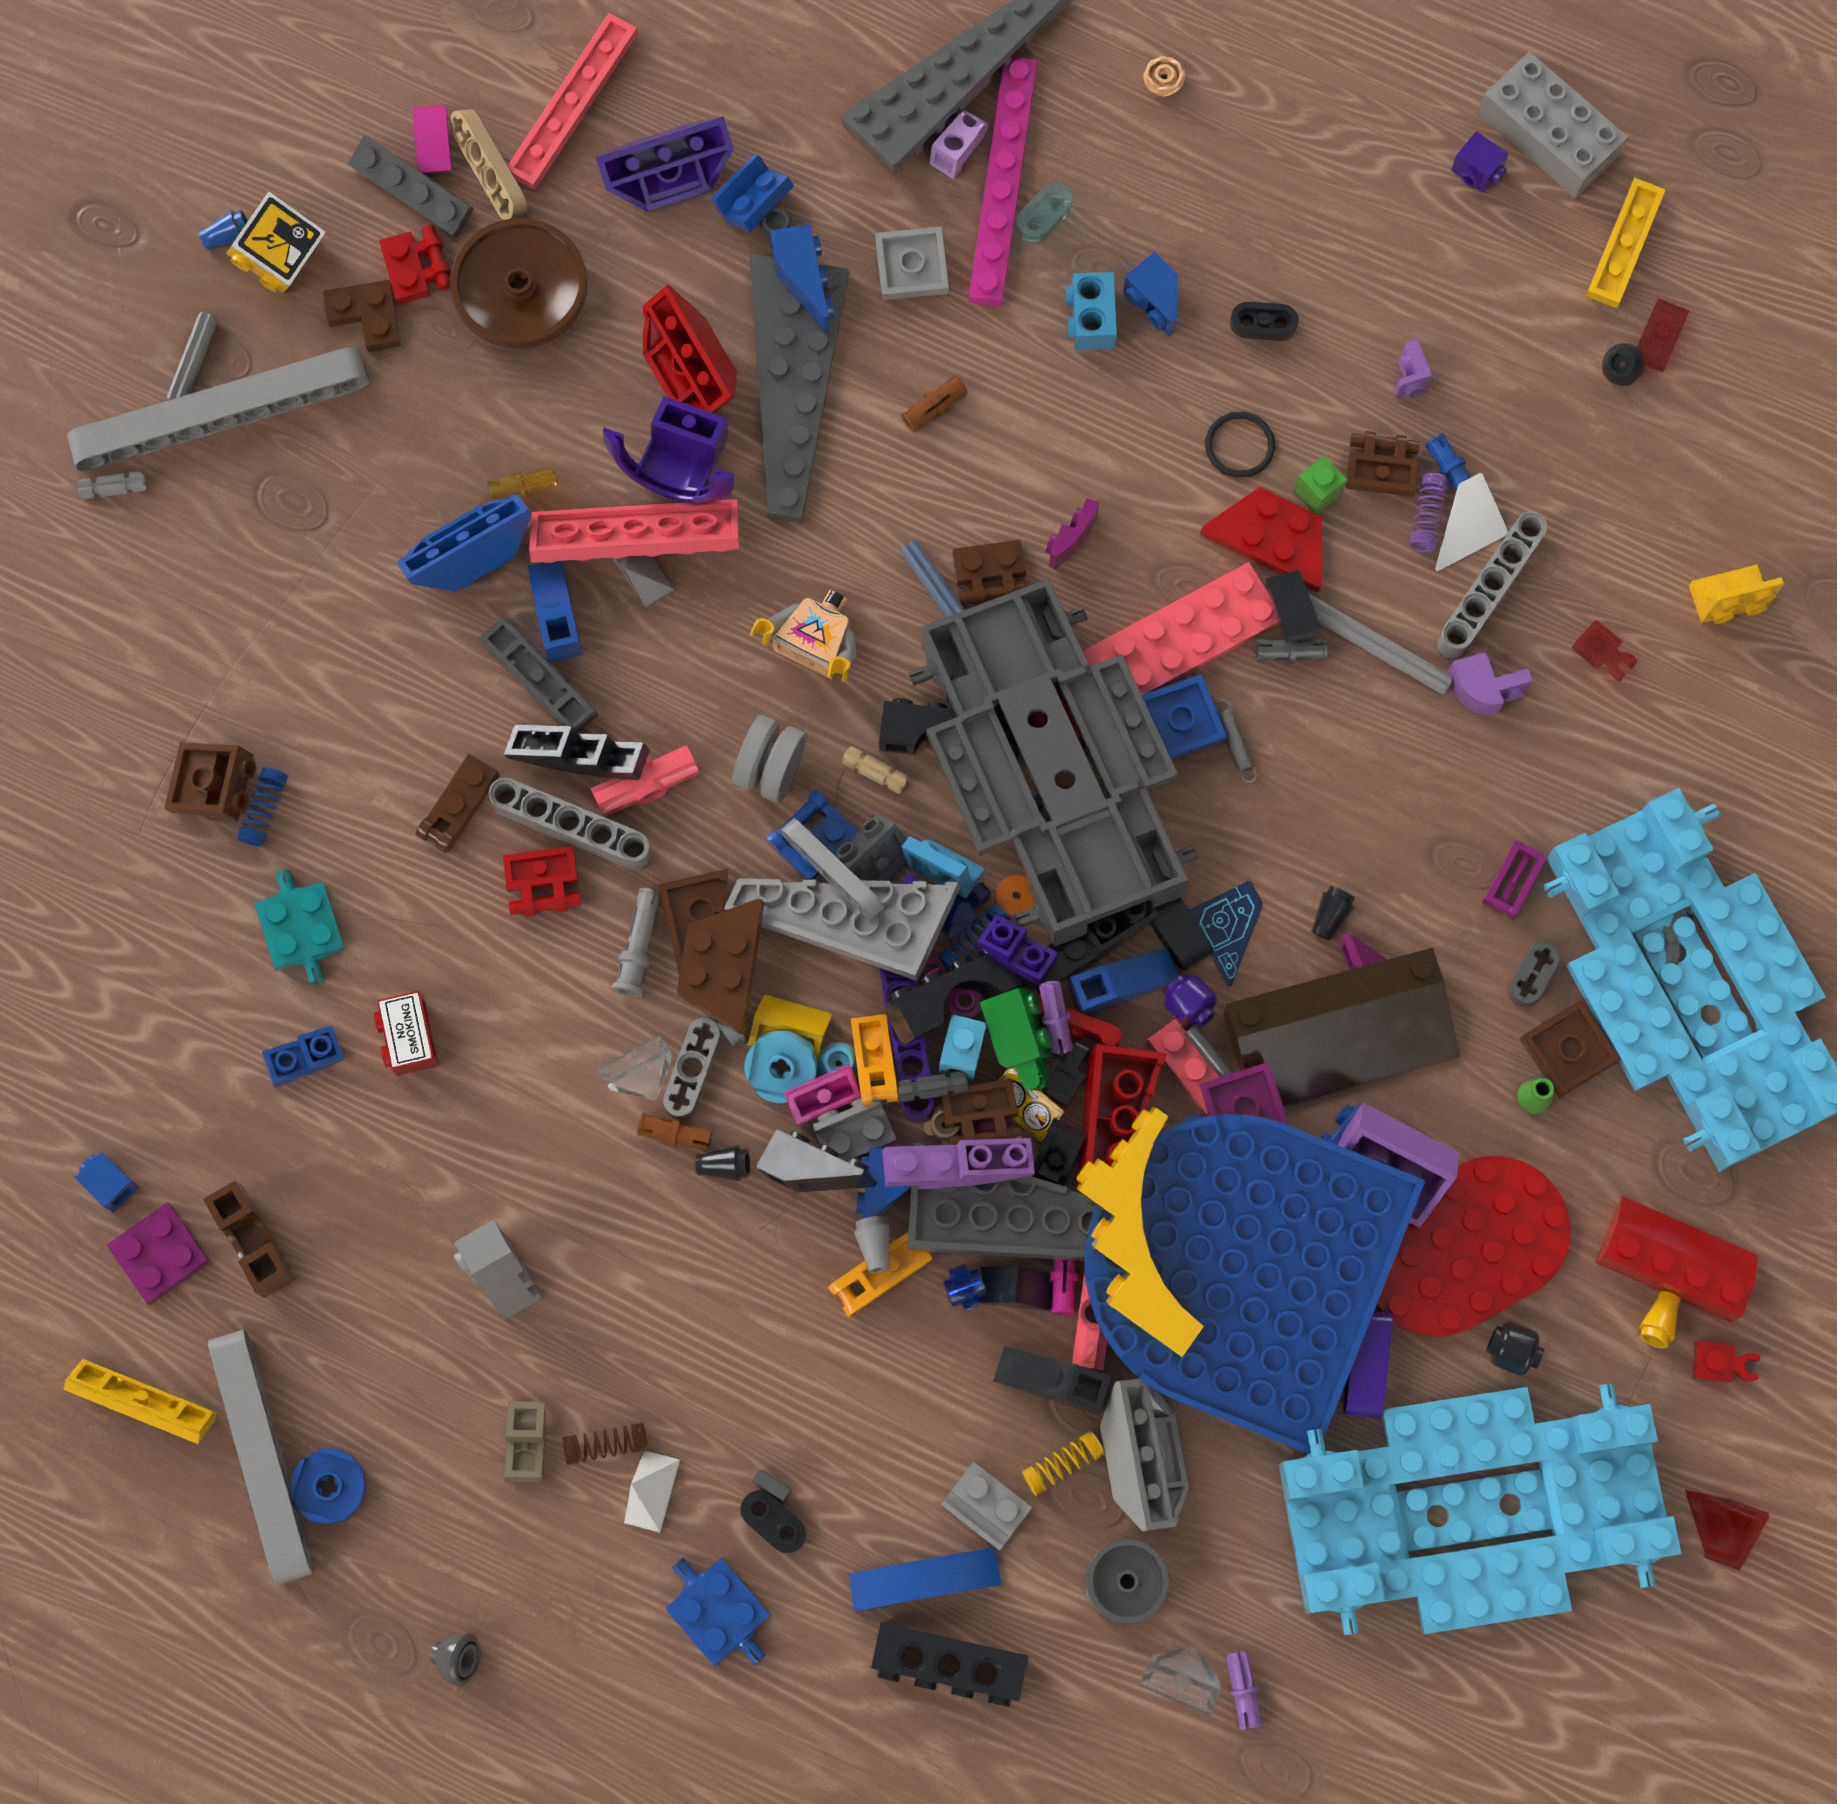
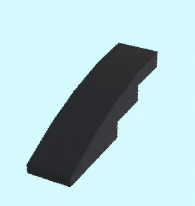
[503,725,650,780]

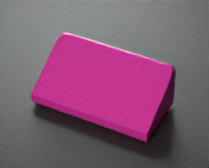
[784,1064,861,1126]

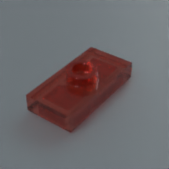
[1637,298,1690,372]

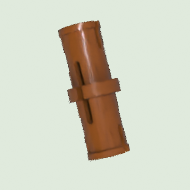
[901,375,967,432]
[637,1113,713,1152]

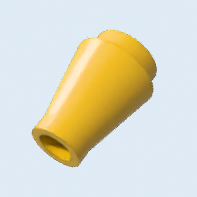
[1639,1291,1681,1349]

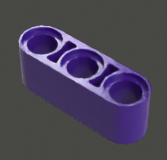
[1343,1311,1392,1419]

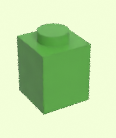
[1294,455,1347,515]

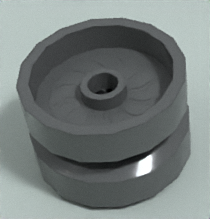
[1084,1539,1170,1625]

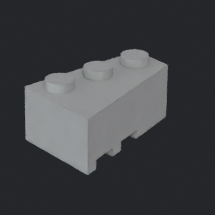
[453,1220,542,1320]

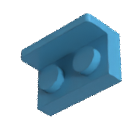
[901,836,985,898]

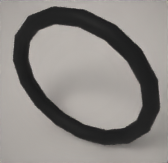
[1205,412,1275,478]

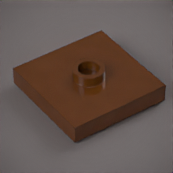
[1519,1000,1621,1099]

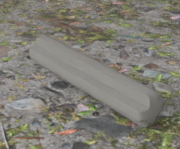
[167,312,217,400]

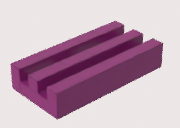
[1482,840,1547,919]

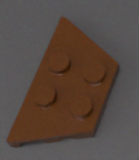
[677,899,765,1035]

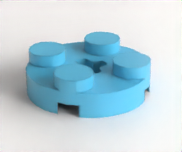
[744,1031,818,1104]

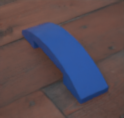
[849,1548,1002,1612]

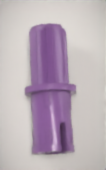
[1039,981,1073,1054]
[1227,1651,1263,1729]

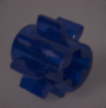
[943,1264,987,1312]

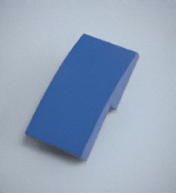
[262,1026,344,1088]

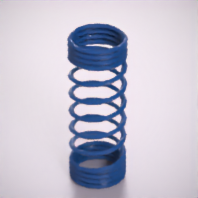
[236,767,289,847]
[938,904,1012,972]

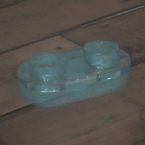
[1017,183,1073,242]

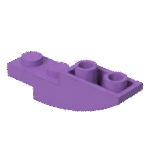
[882,1138,1035,1190]

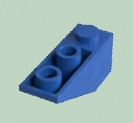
[770,224,834,331]
[528,561,583,663]
[1068,949,1179,1016]

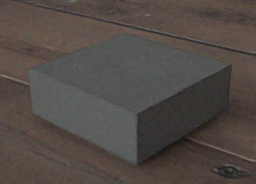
[752,1469,792,1503]

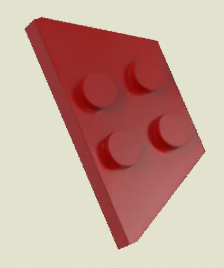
[1200,487,1322,592]

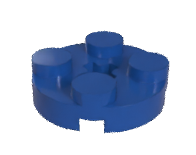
[290,1448,367,1525]

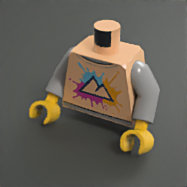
[750,590,857,682]

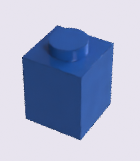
[74,1152,139,1213]

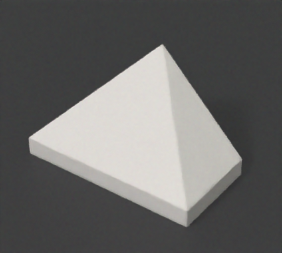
[624,1450,680,1533]

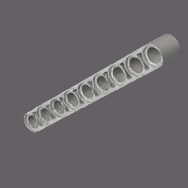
[67,347,369,471]

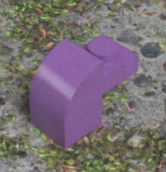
[1447,652,1533,715]

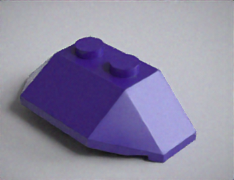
[595,116,734,212]

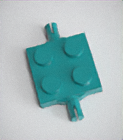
[254,869,344,985]

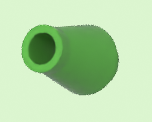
[1517,1078,1554,1114]

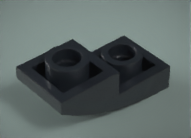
[1266,570,1321,643]

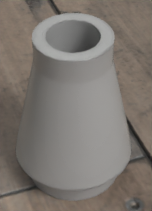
[854,1216,890,1273]

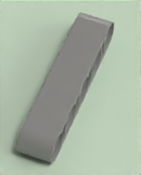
[1437,511,1547,660]
[488,778,652,871]

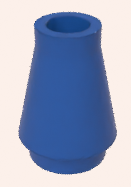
[199,210,248,250]

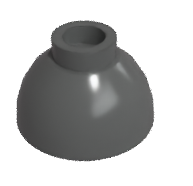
[430,1633,481,1686]

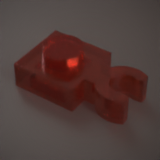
[1571,620,1637,682]

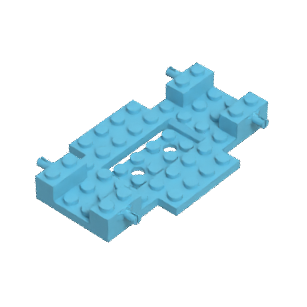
[1544,788,1837,1172]
[1279,1383,1682,1635]

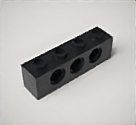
[871,1623,1028,1707]

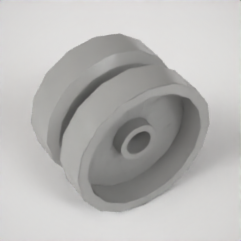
[731,714,808,804]

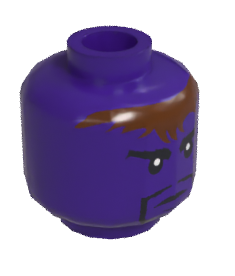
[1164,974,1217,1028]

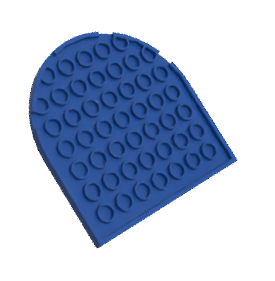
[1084,1114,1425,1454]

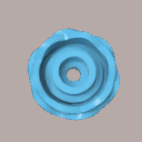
[817,1042,858,1079]

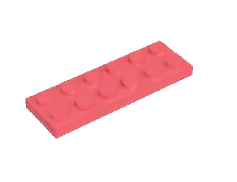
[529,499,739,563]
[1083,562,1279,695]

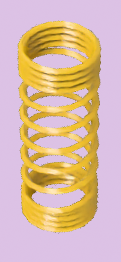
[1022,1430,1105,1496]

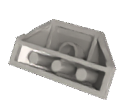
[1100,1379,1189,1532]

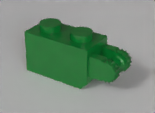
[980,988,1052,1091]

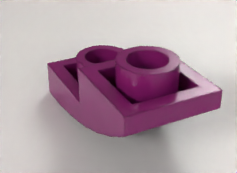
[1045,498,1099,568]

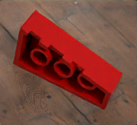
[1076,1044,1167,1194]

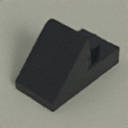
[1032,1118,1087,1186]

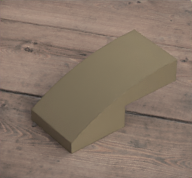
[504,1401,546,1482]

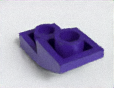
[978,914,1058,986]

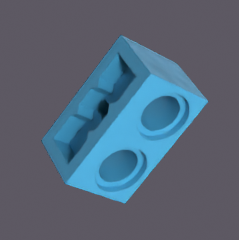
[1066,272,1117,350]

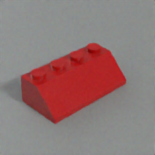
[1595,1196,1758,1322]

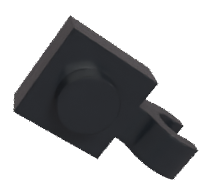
[1040,1041,1089,1108]

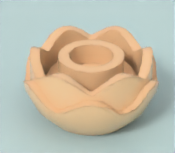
[1143,56,1185,97]

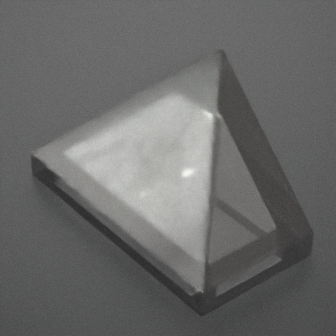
[598,1034,673,1100]
[1139,1646,1223,1716]

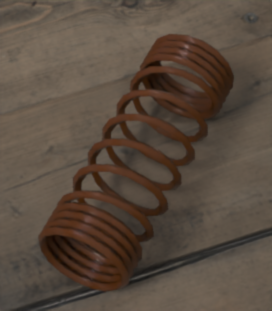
[562,1422,648,1465]

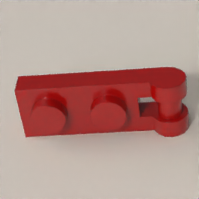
[1037,997,1121,1047]

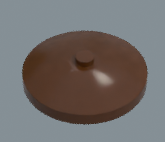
[450,218,587,349]

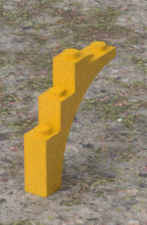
[1076,1107,1204,1357]

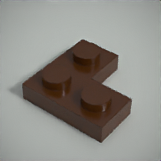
[323,279,401,352]

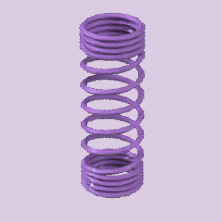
[1409,473,1449,552]

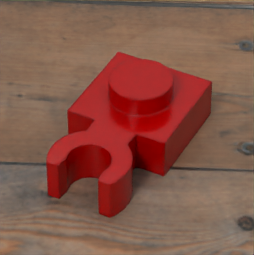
[1692,1340,1760,1384]

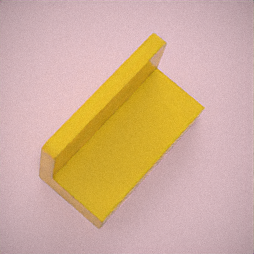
[748,995,832,1061]

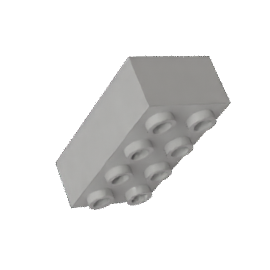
[1477,51,1628,198]

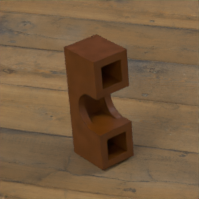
[203,1180,296,1298]

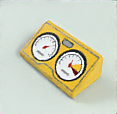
[998,1068,1065,1143]

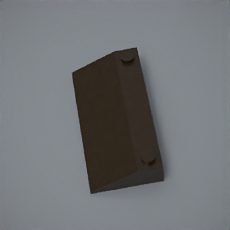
[1223,948,1460,1106]

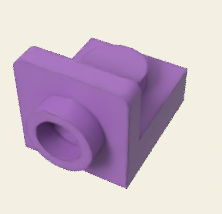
[1394,339,1432,398]

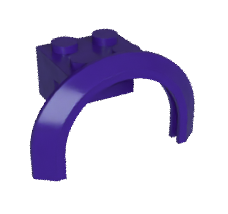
[603,396,734,503]

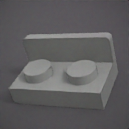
[813,1098,897,1162]

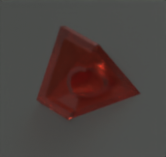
[1685,1490,1769,1571]

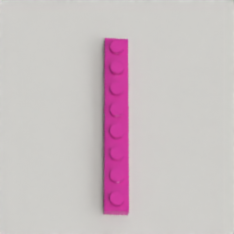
[968,57,1037,307]

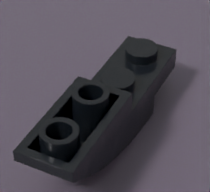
[1029,900,1160,995]

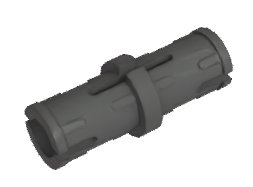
[1255,638,1328,664]

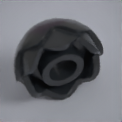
[1602,343,1645,386]

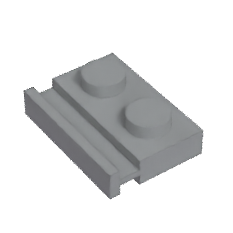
[941,1462,1032,1551]

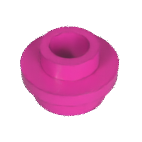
[947,988,983,1019]

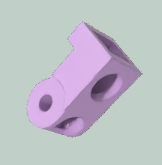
[929,110,988,179]

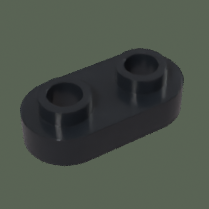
[1230,302,1299,341]
[741,1490,806,1553]

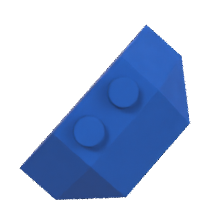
[397,493,531,592]

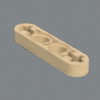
[450,109,527,220]

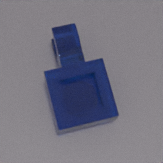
[941,882,991,942]

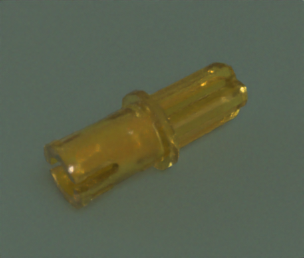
[487,468,558,501]

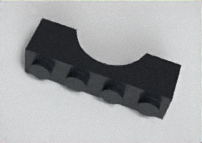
[879,698,1020,762]
[883,949,1029,1046]

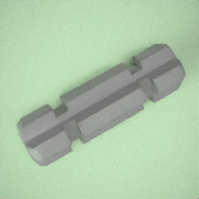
[78,471,147,499]

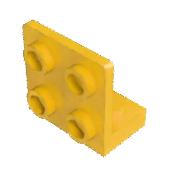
[1689,564,1784,624]

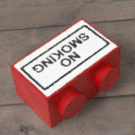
[374,991,439,1076]

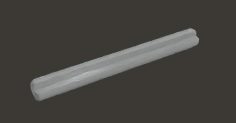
[1309,594,1453,694]

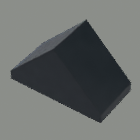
[978,1266,1053,1311]

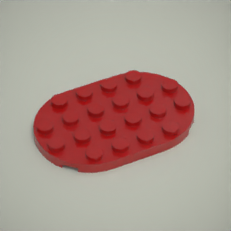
[1376,1156,1571,1338]

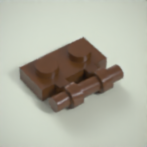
[1345,431,1420,497]
[952,539,1028,606]
[940,1079,1022,1145]

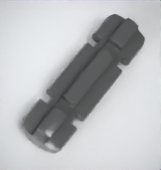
[897,1071,968,1102]

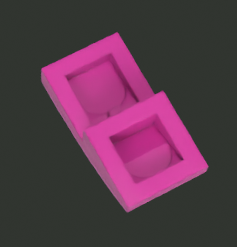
[413,105,453,174]

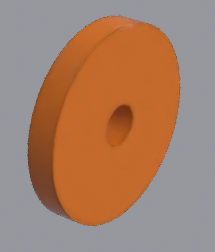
[995,875,1033,917]

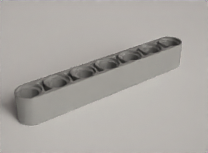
[208,1329,314,1586]

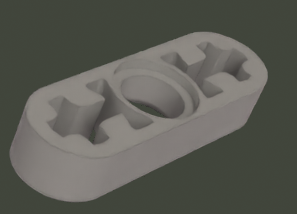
[663,1017,721,1119]

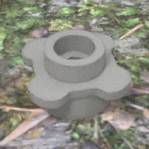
[716,1021,748,1047]

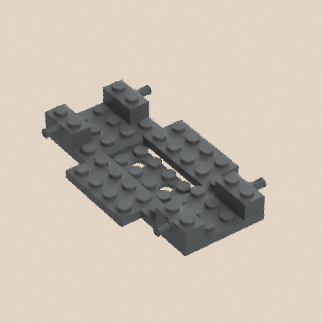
[908,578,1198,946]

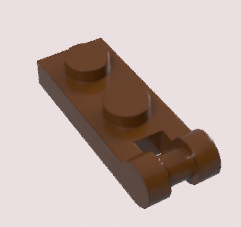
[415,754,500,853]

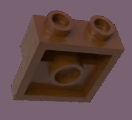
[164,742,256,821]

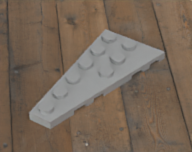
[724,879,960,981]

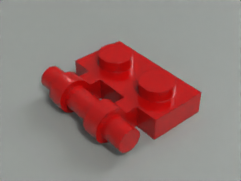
[379,225,451,305]
[503,846,581,917]

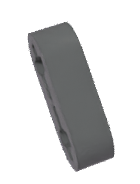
[1508,942,1560,1007]

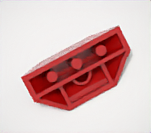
[643,285,737,414]

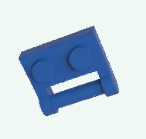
[765,790,858,880]

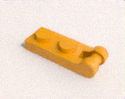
[851,1014,898,1106]
[828,1231,933,1318]

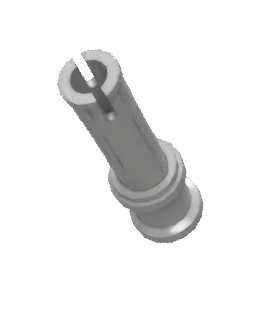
[611,888,661,998]

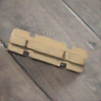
[842,747,908,794]

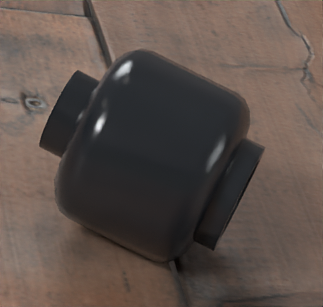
[1486,1322,1544,1376]

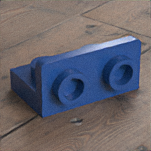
[712,154,794,232]

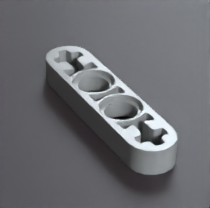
[780,818,884,920]

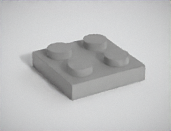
[875,226,949,300]

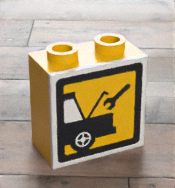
[226,191,326,293]

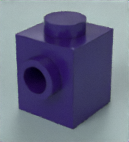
[1451,131,1509,193]

